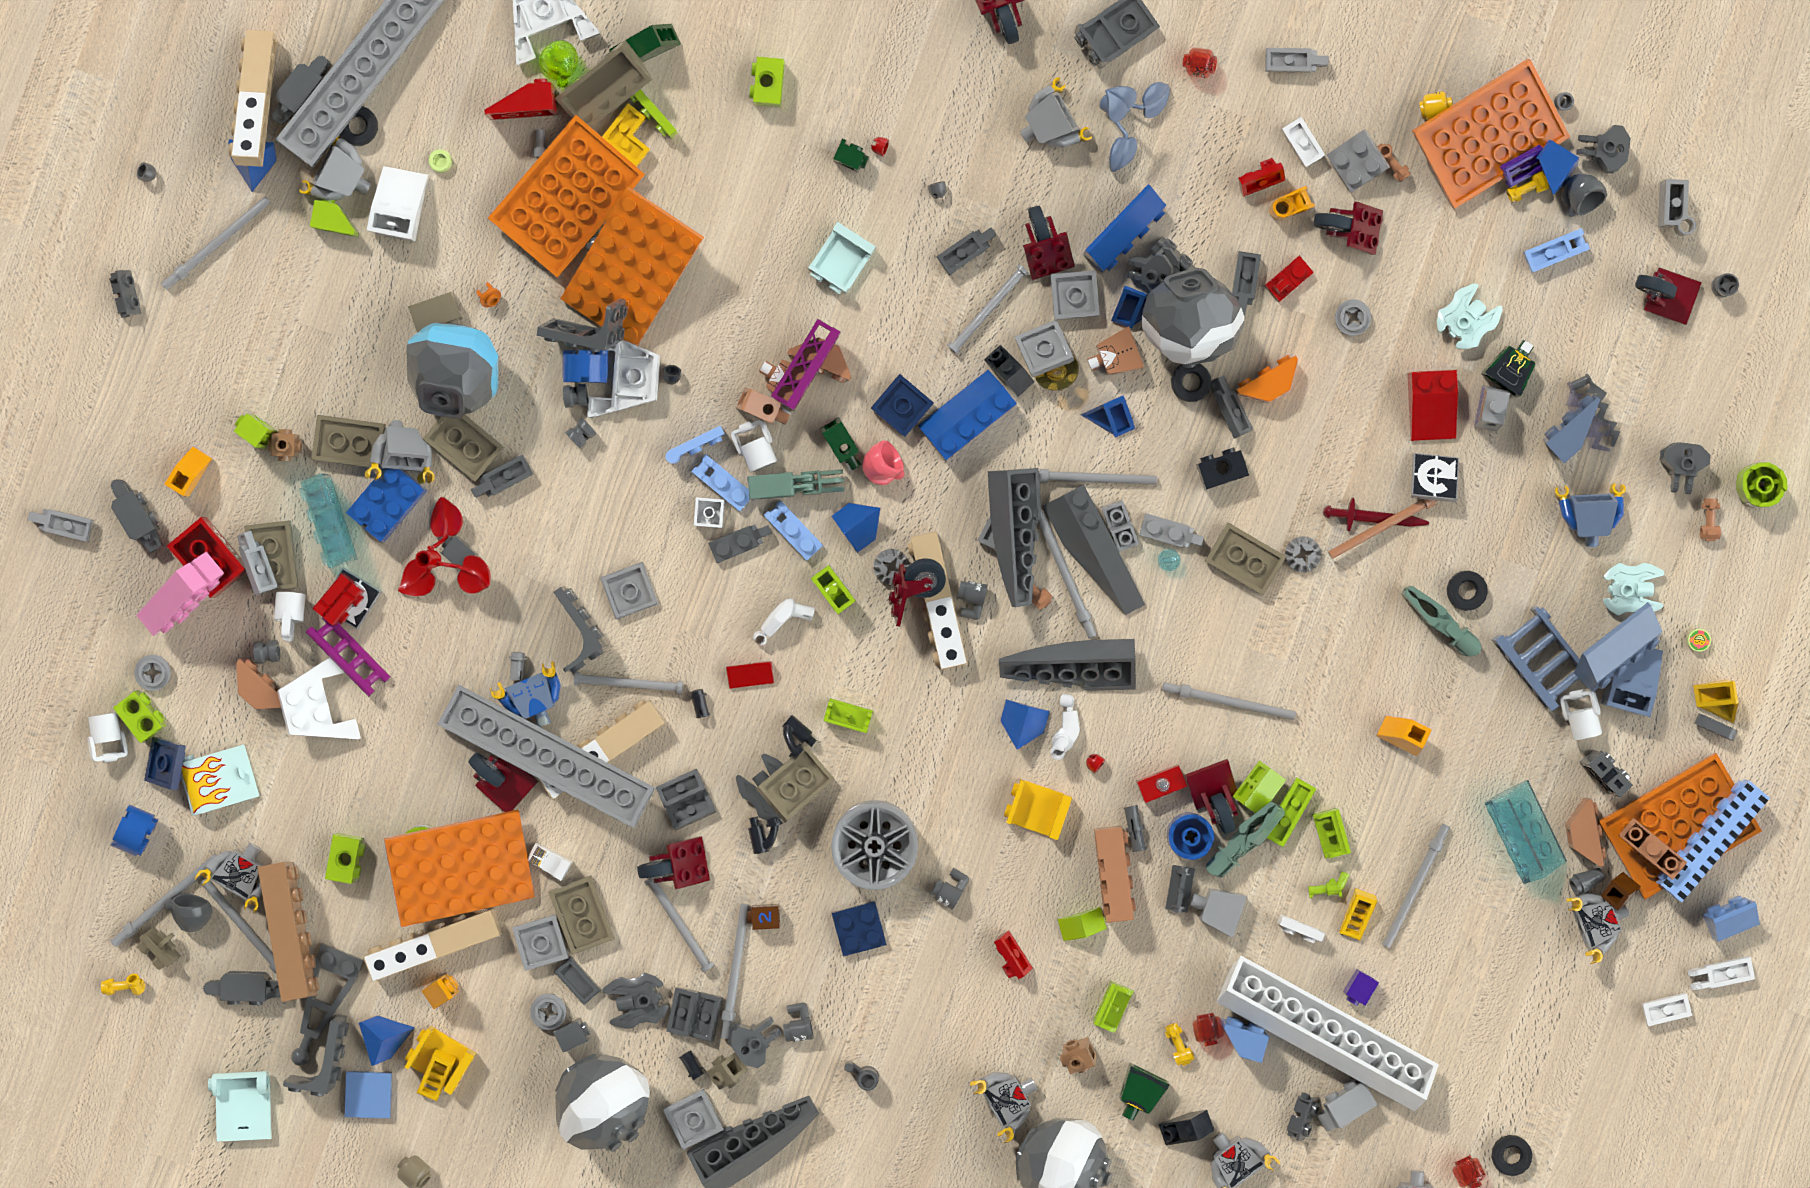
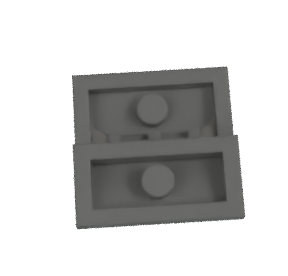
[656,769,717,831]
[666,987,723,1042]

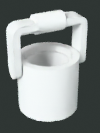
[731,420,777,472]
[274,592,306,642]
[1560,689,1602,740]
[87,713,128,763]

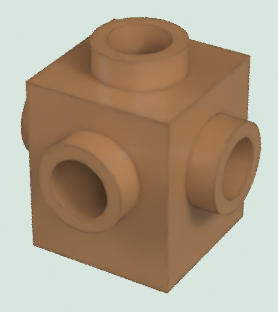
[268,429,302,461]
[1060,1037,1097,1075]

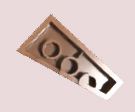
[1094,826,1136,923]

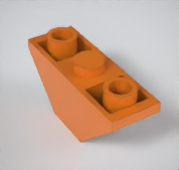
[1235,354,1298,403]

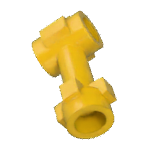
[1506,171,1550,202]
[101,973,145,995]
[1165,1022,1195,1066]

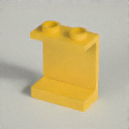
[1003,779,1072,840]
[405,1026,477,1095]

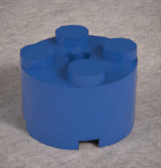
[562,350,608,383]
[110,804,159,856]
[1167,812,1214,860]

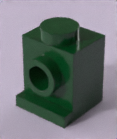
[833,138,870,172]

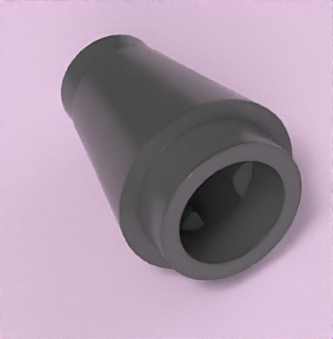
[1569,868,1605,895]

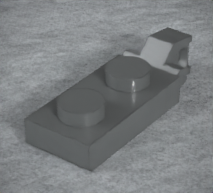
[936,227,997,276]
[1232,251,1261,315]
[1211,375,1253,439]
[471,454,534,498]
[708,524,772,564]

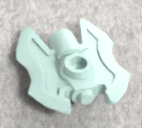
[1437,283,1503,349]
[1603,563,1664,616]

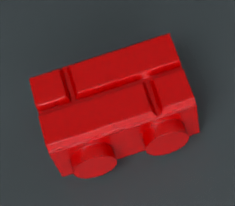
[313,573,365,626]

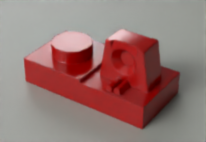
[1238,158,1286,197]
[1264,255,1314,302]
[994,930,1033,980]

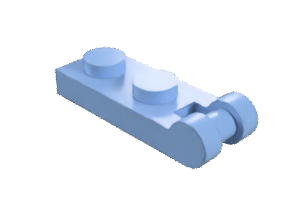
[1523,228,1590,273]
[665,426,725,464]
[691,454,750,512]
[764,500,823,561]

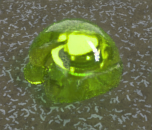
[539,40,578,88]

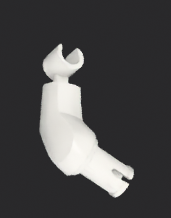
[753,598,815,646]
[1050,694,1080,760]

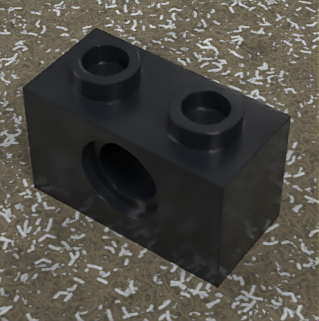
[1196,447,1249,490]

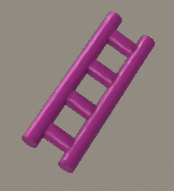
[305,617,391,697]

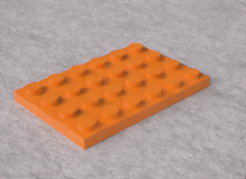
[1412,59,1570,209]
[488,115,645,277]
[560,186,704,346]
[1598,753,1762,899]
[384,810,535,927]

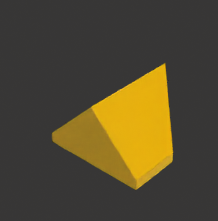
[1693,679,1738,723]

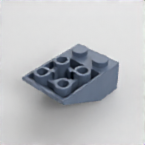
[1543,394,1600,463]
[1601,648,1663,717]

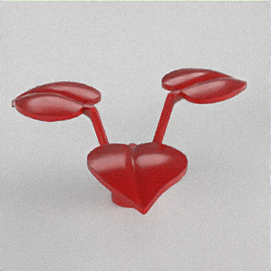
[398,497,491,596]

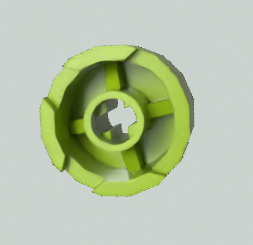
[1736,462,1788,508]

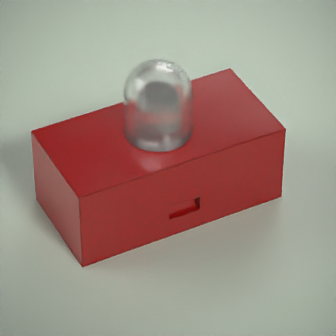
[1136,764,1187,803]

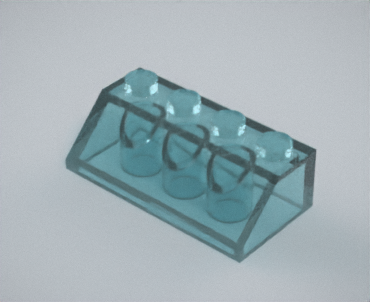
[299,473,358,568]
[1485,780,1567,884]

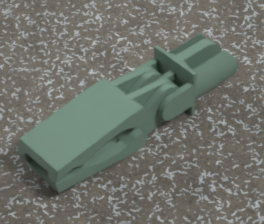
[747,469,845,500]
[1401,585,1481,657]
[1206,802,1285,878]

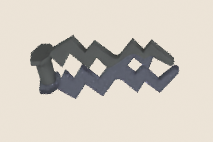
[1566,373,1620,452]

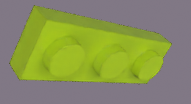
[630,89,678,139]
[1267,777,1317,847]

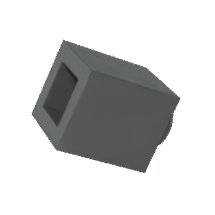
[441,536,478,571]
[553,1018,591,1053]

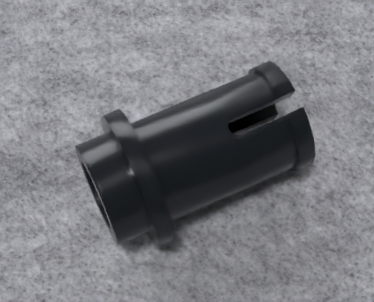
[689,689,710,718]
[679,1050,704,1080]

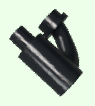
[782,715,817,759]
[748,816,783,854]

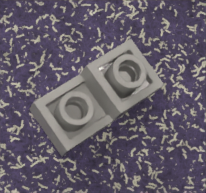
[1101,499,1139,552]

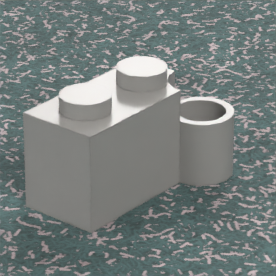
[1658,179,1696,236]
[1317,1079,1377,1132]

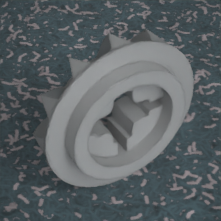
[1335,299,1371,336]
[1285,536,1321,572]
[874,549,909,585]
[134,655,171,691]
[530,994,566,1030]

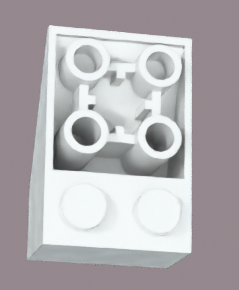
[367,166,428,242]

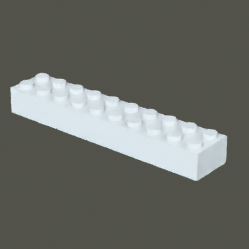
[1217,956,1439,1111]

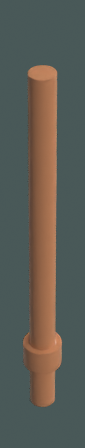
[1328,499,1437,559]

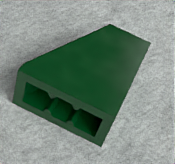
[609,24,681,63]

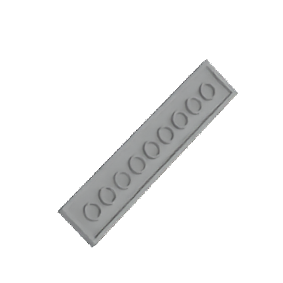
[276,0,445,168]
[437,685,655,828]

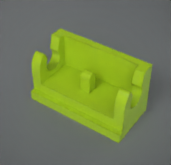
[823,698,873,733]
[1233,760,1286,813]
[1312,808,1351,858]
[1093,981,1134,1033]

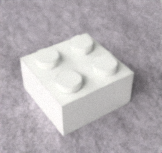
[694,497,725,528]

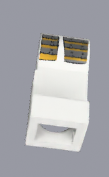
[528,843,573,881]

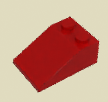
[484,78,558,120]
[1407,370,1458,441]

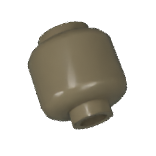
[397,1155,431,1188]

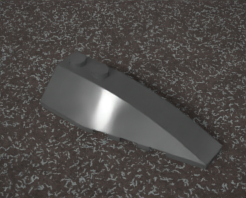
[987,468,1041,607]
[1043,485,1145,615]
[999,639,1136,691]
[687,1096,819,1188]

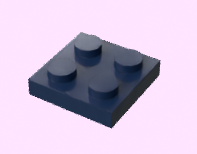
[871,374,934,437]
[144,737,186,790]
[831,901,887,957]

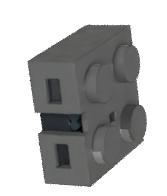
[1580,750,1633,798]

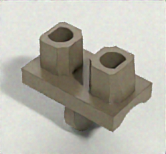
[137,926,181,970]

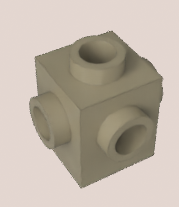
[707,1052,748,1090]

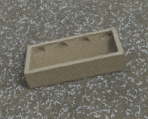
[555,40,652,127]

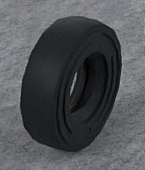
[340,106,378,146]
[1171,364,1212,402]
[1447,570,1488,611]
[1491,1135,1533,1176]

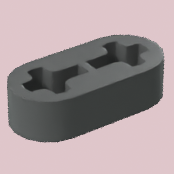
[1694,713,1738,741]

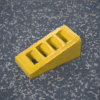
[1339,888,1377,941]
[416,1049,456,1101]

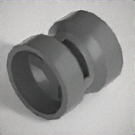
[1711,273,1739,297]
[563,384,588,408]
[565,417,597,449]
[253,640,281,664]

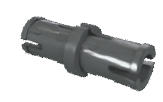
[1123,805,1146,852]

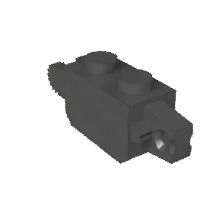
[271,55,331,126]
[110,479,163,552]
[203,971,281,1005]

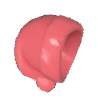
[862,440,905,485]

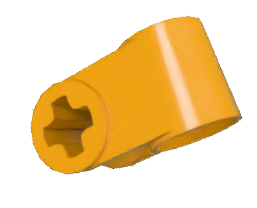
[1269,186,1315,220]

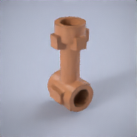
[1377,143,1411,182]
[1700,498,1721,541]
[1032,584,1053,610]

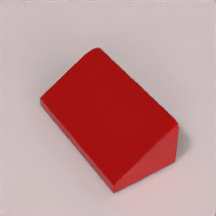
[726,661,774,689]

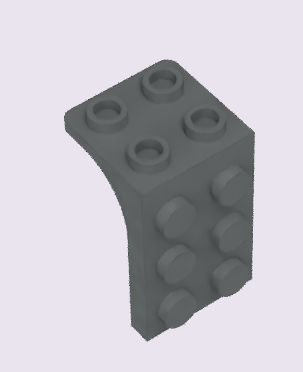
[1074,0,1160,69]
[536,298,628,352]
[553,586,607,674]
[283,1015,349,1096]

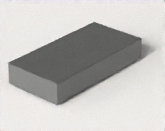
[554,956,601,1005]

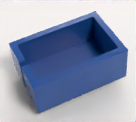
[346,468,428,542]

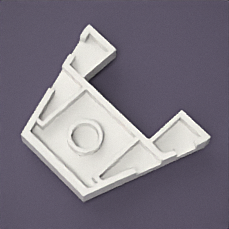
[513,0,600,67]
[587,340,660,418]
[277,657,361,740]

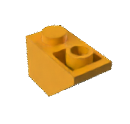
[164,447,213,497]
[1376,716,1432,756]
[422,973,459,1009]

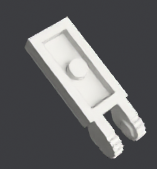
[1688,956,1755,990]

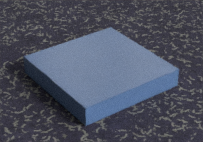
[345,1071,392,1119]

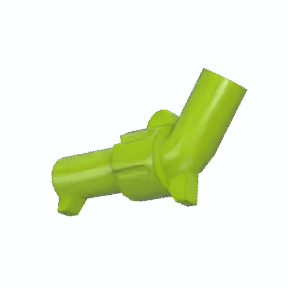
[1308,871,1350,898]

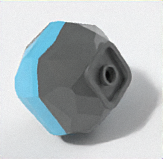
[406,323,498,419]

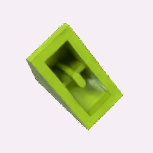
[1057,907,1107,941]

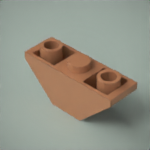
[787,337,852,383]
[236,658,281,709]
[1565,797,1606,867]
[1618,818,1688,880]

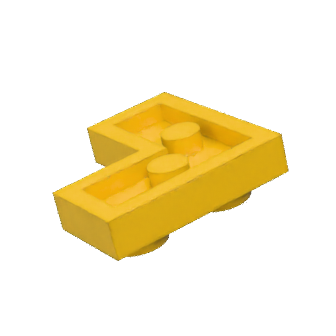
[602,103,651,167]

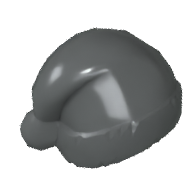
[1561,173,1608,217]
[165,894,213,933]

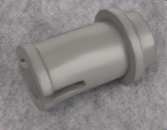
[509,652,527,680]

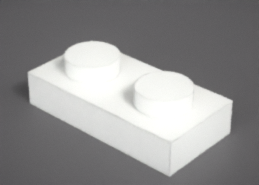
[1281,117,1325,168]
[1277,914,1325,943]
[1641,993,1692,1026]

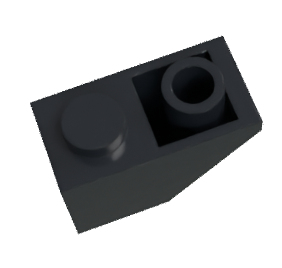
[984,345,1035,397]
[1158,1110,1215,1146]

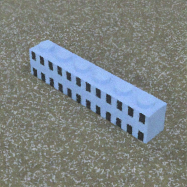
[1656,779,1770,902]

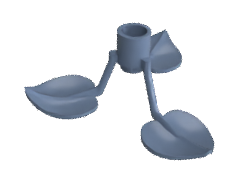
[1099,82,1170,172]

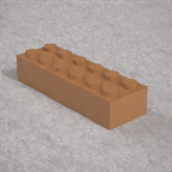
[257,862,320,1002]

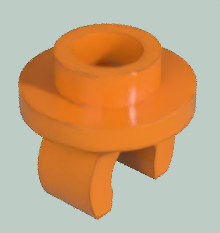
[476,282,501,308]

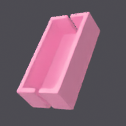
[136,552,224,636]

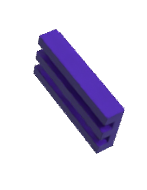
[1500,145,1543,188]

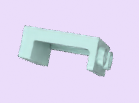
[808,222,876,294]

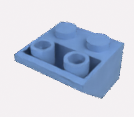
[1702,896,1760,942]
[1220,1016,1269,1063]

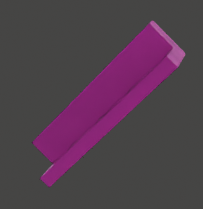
[771,319,841,410]

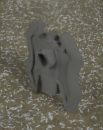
[736,754,783,820]
[602,972,668,1028]

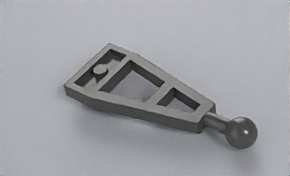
[291,943,364,1066]

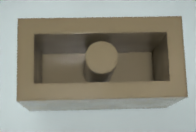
[408,292,463,332]

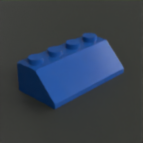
[1083,184,1166,272]
[918,370,1017,461]

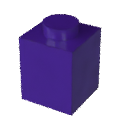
[1343,968,1379,1006]

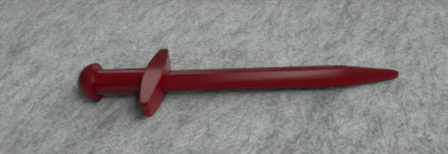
[1323,497,1429,531]

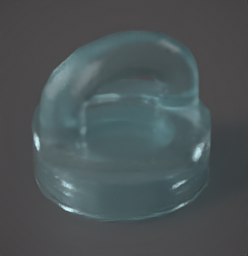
[1158,549,1181,571]

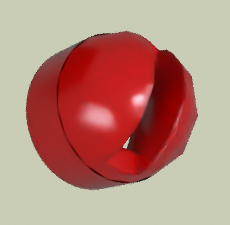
[871,137,889,156]
[1086,754,1106,774]

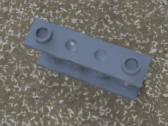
[1492,606,1580,711]

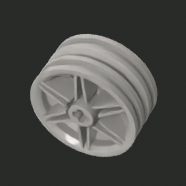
[831,800,918,890]

